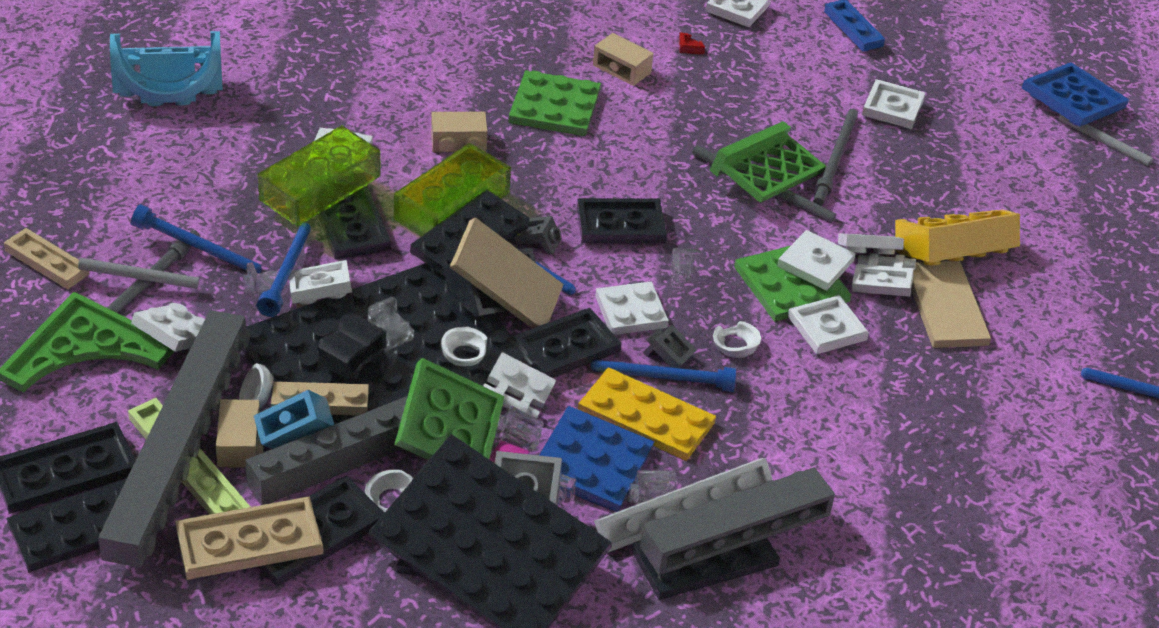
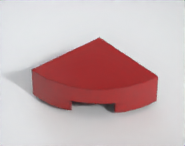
[679,32,705,54]

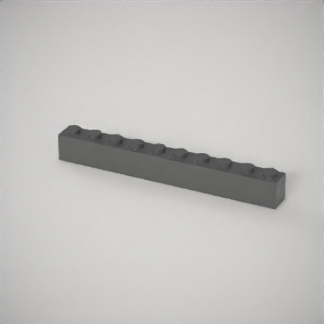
[98,310,250,568]

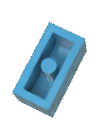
[254,390,334,449]

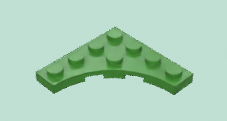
[0,292,175,393]

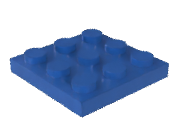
[1022,62,1129,127]
[539,405,654,512]

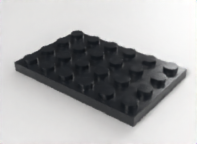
[368,434,612,628]

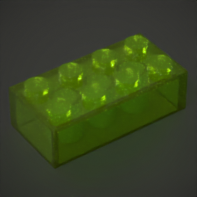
[257,125,381,227]
[393,143,511,236]

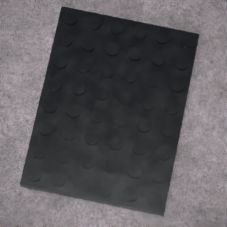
[242,263,533,425]

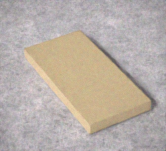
[450,217,564,328]
[911,261,991,348]
[175,497,323,580]

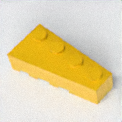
[895,209,1020,265]

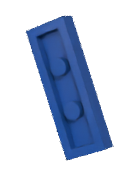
[824,0,885,52]

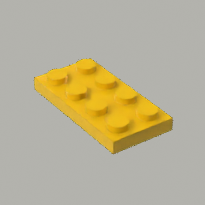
[578,367,716,461]

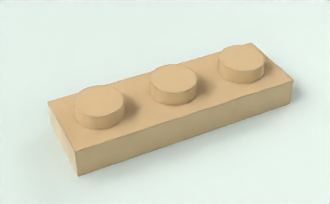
[4,228,90,290]
[271,382,369,416]

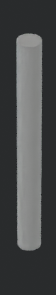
[1058,114,1153,167]
[78,258,200,289]

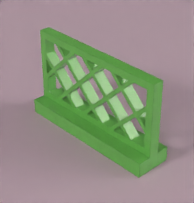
[710,121,826,203]

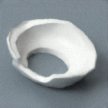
[713,321,761,358]
[441,327,488,367]
[239,363,273,408]
[365,470,413,512]

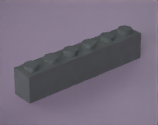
[246,396,408,505]
[640,467,835,575]

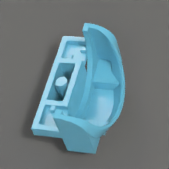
[110,31,223,106]

